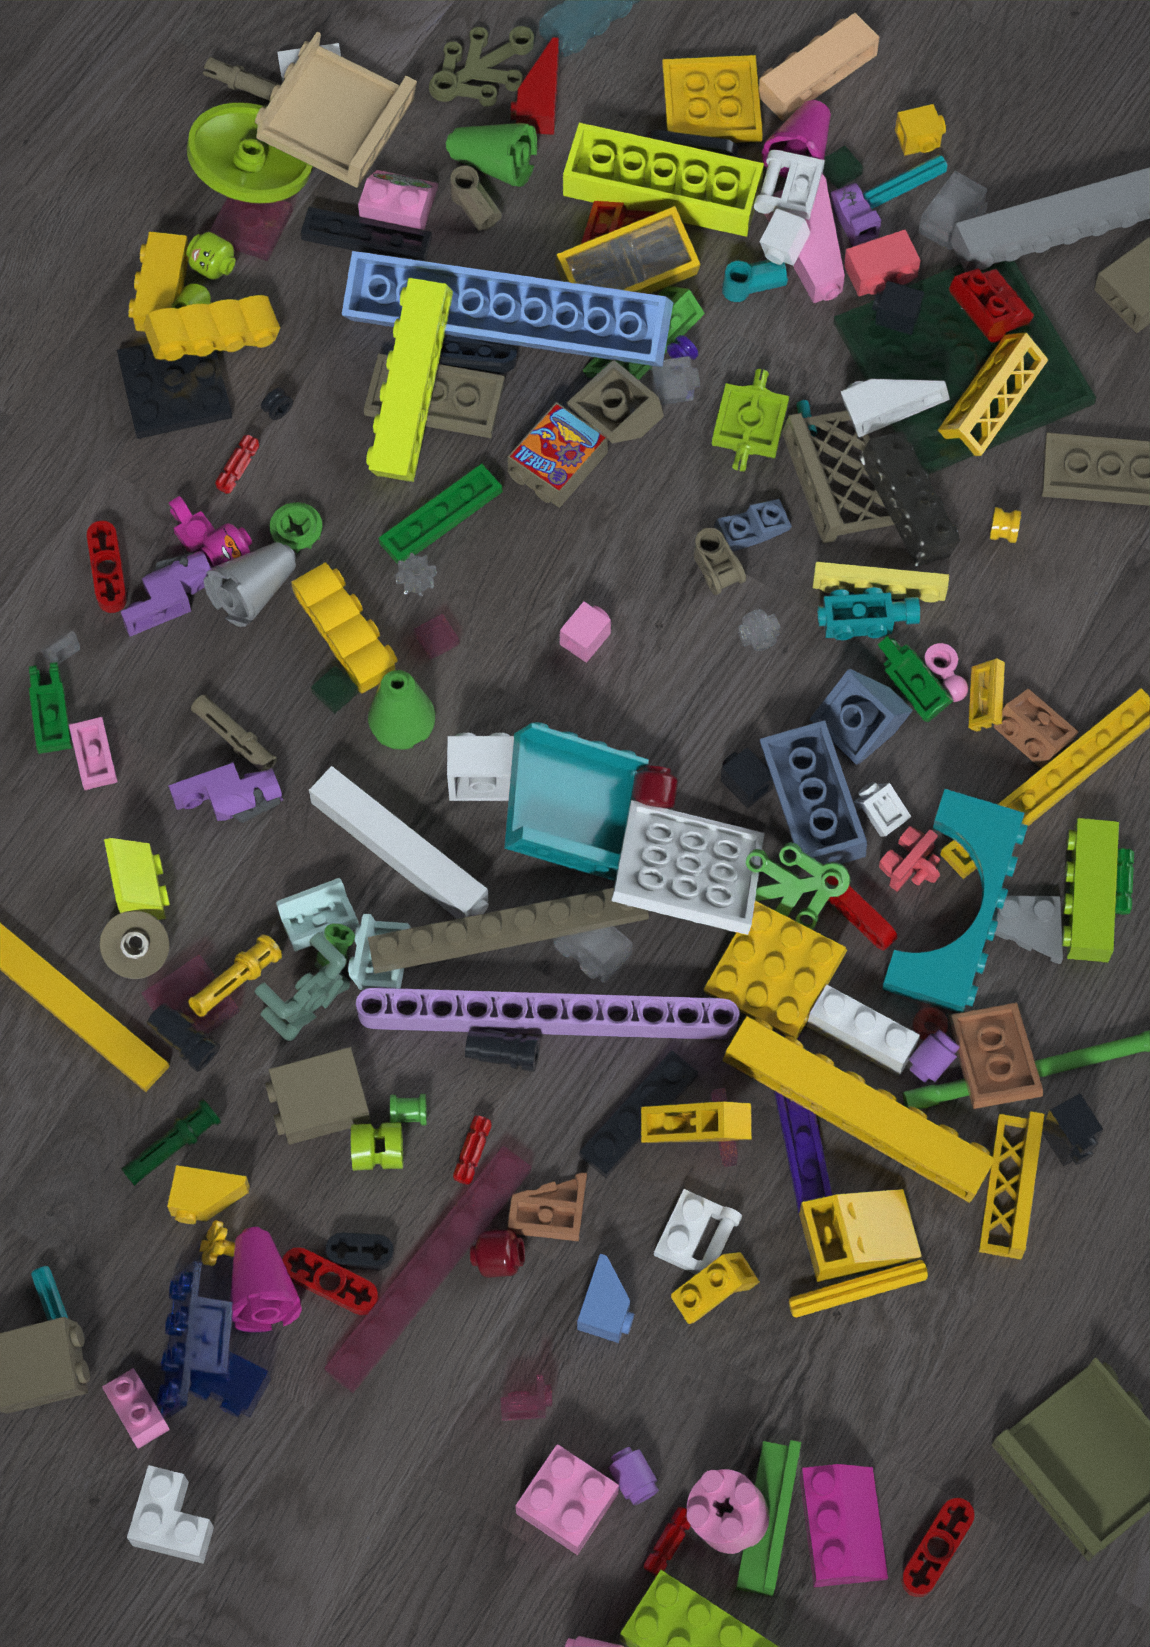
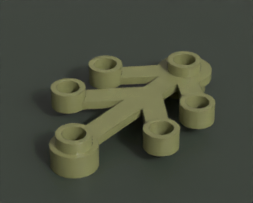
[429,26,534,107]

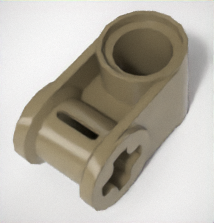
[693,528,746,595]

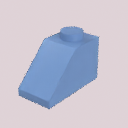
[577,1254,635,1343]

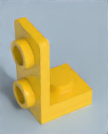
[671,1252,760,1324]

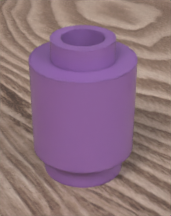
[909,1029,960,1083]
[608,1447,659,1505]

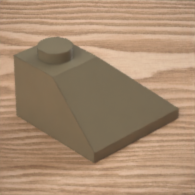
[567,359,664,444]

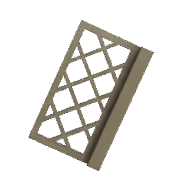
[782,410,900,544]

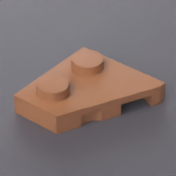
[508,1173,587,1241]

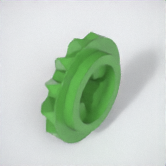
[270,502,323,553]

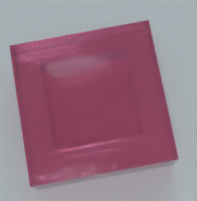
[414,614,460,659]

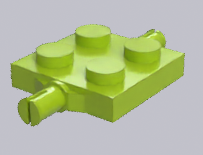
[712,369,789,471]

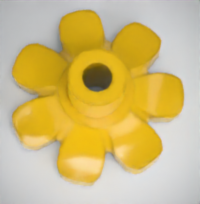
[199,1220,235,1266]

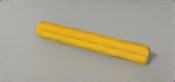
[789,1260,928,1318]

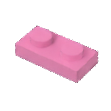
[69,717,118,790]

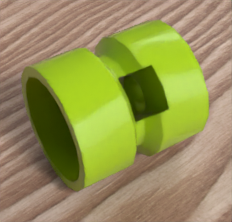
[351,1122,403,1171]

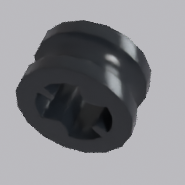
[261,388,293,420]

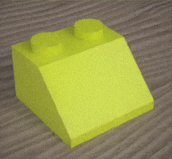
[104,838,170,920]

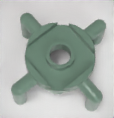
[254,932,350,1041]

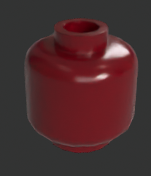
[631,765,678,810]
[470,1229,526,1278]

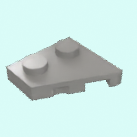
[992,896,1063,964]

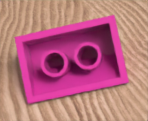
[799,1464,888,1587]

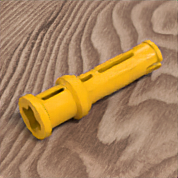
[188,934,282,1017]

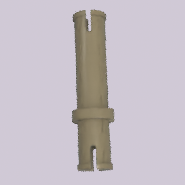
[203,57,281,100]
[191,694,277,772]

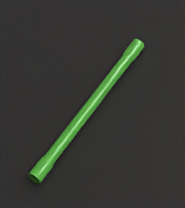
[902,1030,1150,1110]

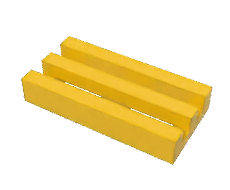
[968,658,1005,732]

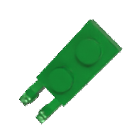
[29,662,72,754]

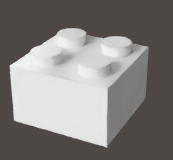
[447,733,514,801]

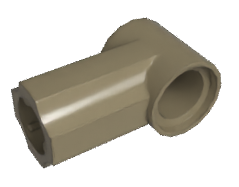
[450,166,502,231]

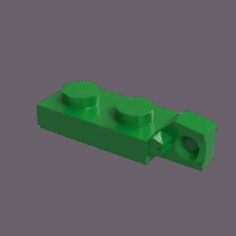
[877,636,954,722]

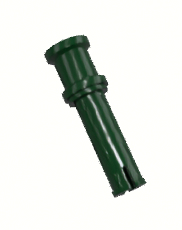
[120,1098,222,1186]

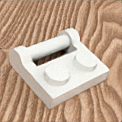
[754,150,825,220]
[654,1189,742,1275]

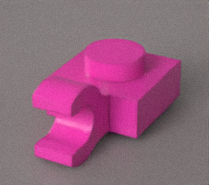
[168,496,215,553]

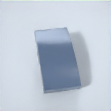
[714,499,792,551]

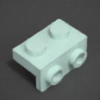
[276,878,359,952]
[348,914,411,990]

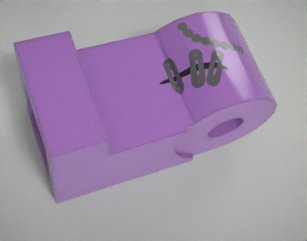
[830,183,881,247]

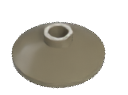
[100,910,170,979]

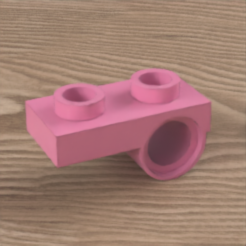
[102,1368,170,1449]

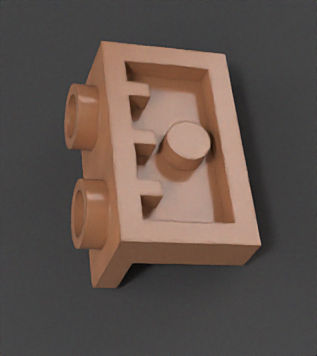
[994,689,1078,769]

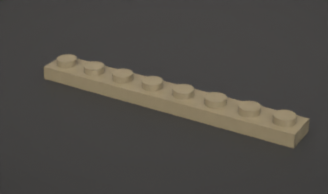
[368,888,649,974]

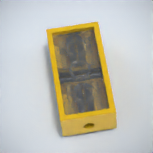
[555,206,701,294]

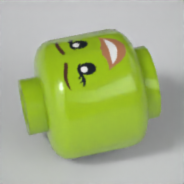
[186,232,236,280]

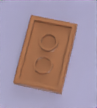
[948,1003,1043,1109]

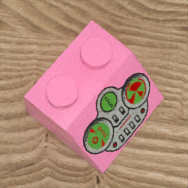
[358,170,438,230]

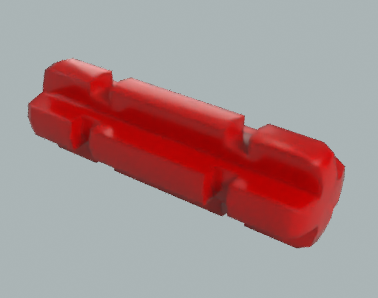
[215,434,259,494]
[453,1115,492,1185]
[644,1507,691,1576]

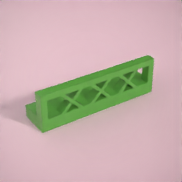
[583,286,705,380]
[736,1440,801,1597]

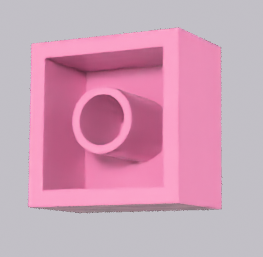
[515,1444,619,1555]

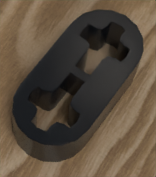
[326,1232,395,1270]

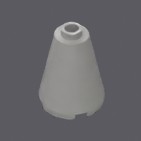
[204,542,296,627]

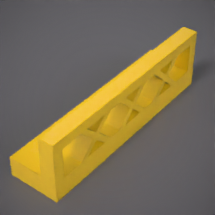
[938,333,1048,456]
[979,1111,1044,1260]

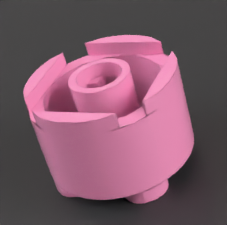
[686,1469,770,1554]

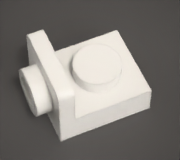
[853,782,911,837]

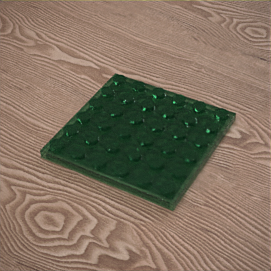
[833,260,1096,478]

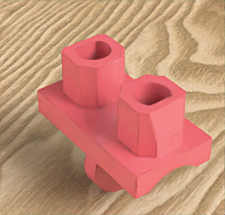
[879,826,940,892]

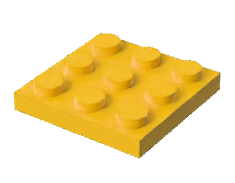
[662,55,763,143]
[703,901,847,1039]

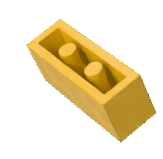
[129,232,189,332]

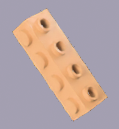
[759,13,880,121]

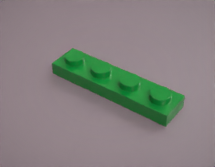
[378,464,503,567]

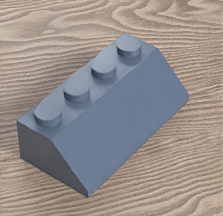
[760,720,867,865]

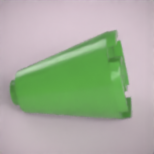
[446,123,537,187]
[368,670,435,750]

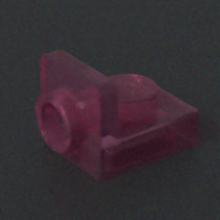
[501,1374,553,1421]

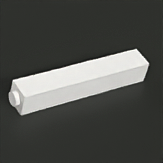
[309,766,489,919]

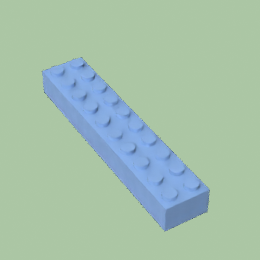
[342,251,673,367]

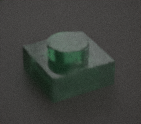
[823,145,864,189]
[311,666,359,714]

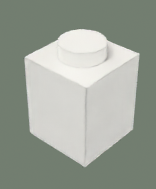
[759,208,810,266]

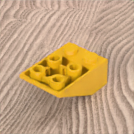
[799,1189,922,1282]

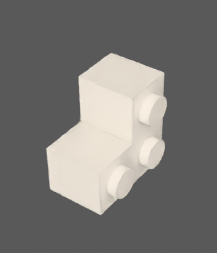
[127,1465,214,1564]

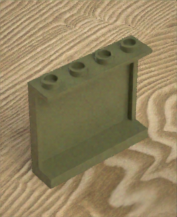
[992,1358,1150,1562]

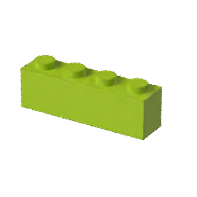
[1062,818,1119,963]

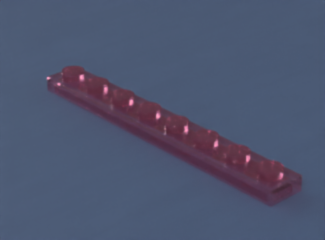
[324,1146,532,1393]

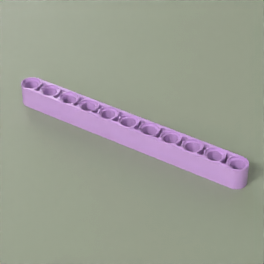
[356,988,739,1040]

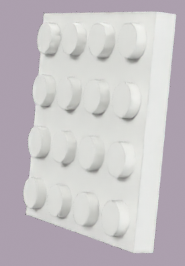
[612,800,764,935]

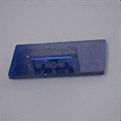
[157,1261,233,1418]

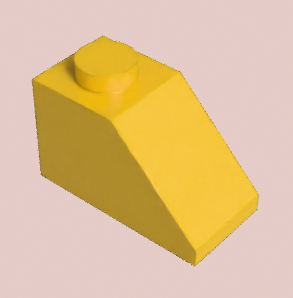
[167,1165,250,1224]

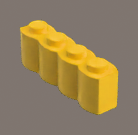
[143,295,280,361]
[291,562,398,694]

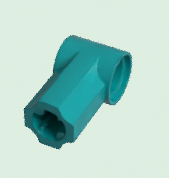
[722,260,788,302]

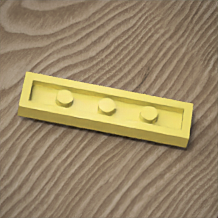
[813,562,949,603]

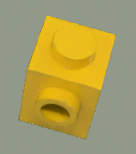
[895,104,946,156]

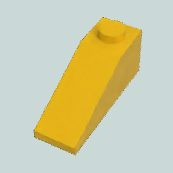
[641,1102,752,1143]

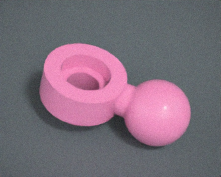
[923,643,968,702]

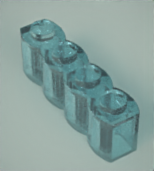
[539,0,644,57]

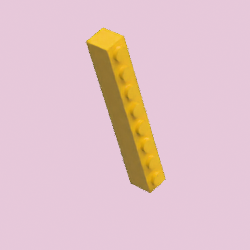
[723,1016,996,1203]

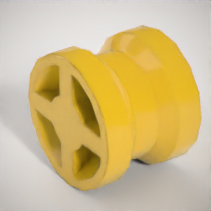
[989,507,1021,543]

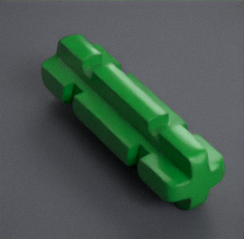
[1115,848,1134,915]

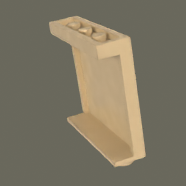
[255,32,417,188]

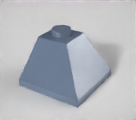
[810,669,913,765]

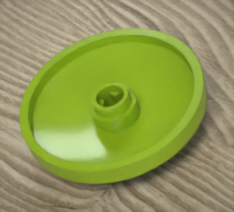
[187,103,313,203]

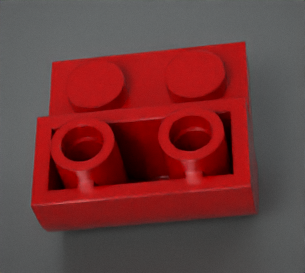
[949,268,1034,342]

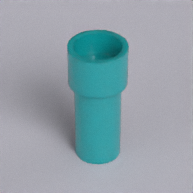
[796,400,817,436]

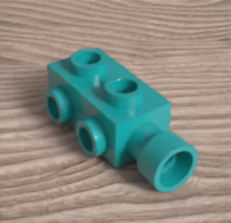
[817,587,920,640]

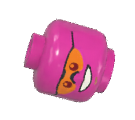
[201,523,252,568]

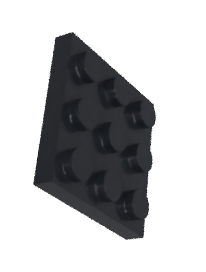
[116,343,232,439]

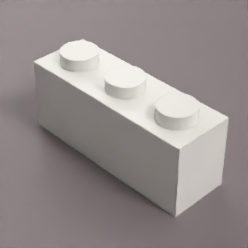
[807,984,920,1077]

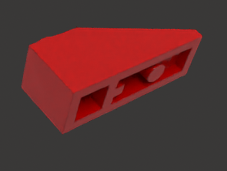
[511,37,559,135]

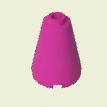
[761,100,831,179]
[229,1227,302,1332]

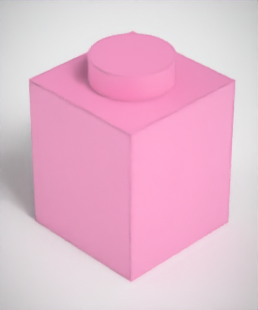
[560,602,611,663]

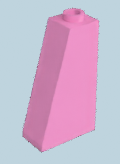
[764,174,845,303]

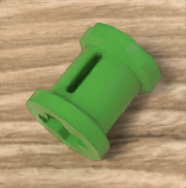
[317,923,355,968]
[390,1094,427,1125]

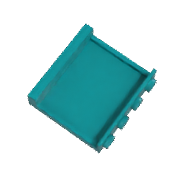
[504,722,649,881]

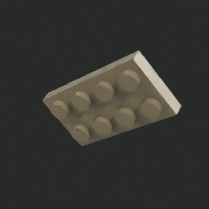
[364,353,505,438]
[1042,432,1150,506]

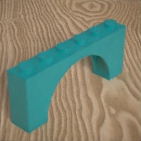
[882,789,1028,1013]

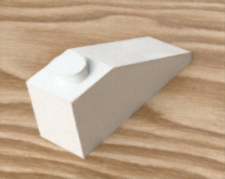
[841,379,950,438]

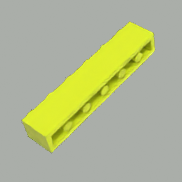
[366,278,453,482]

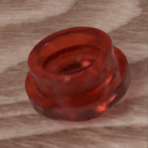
[913,1007,948,1041]

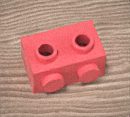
[844,229,921,297]

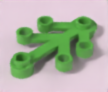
[746,842,850,929]

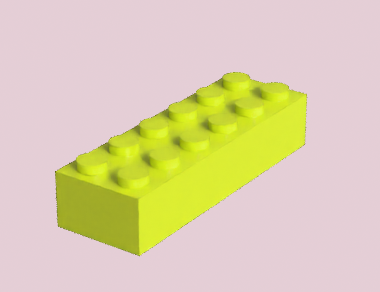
[563,123,764,237]

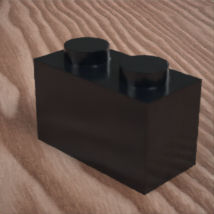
[1042,1093,1103,1166]

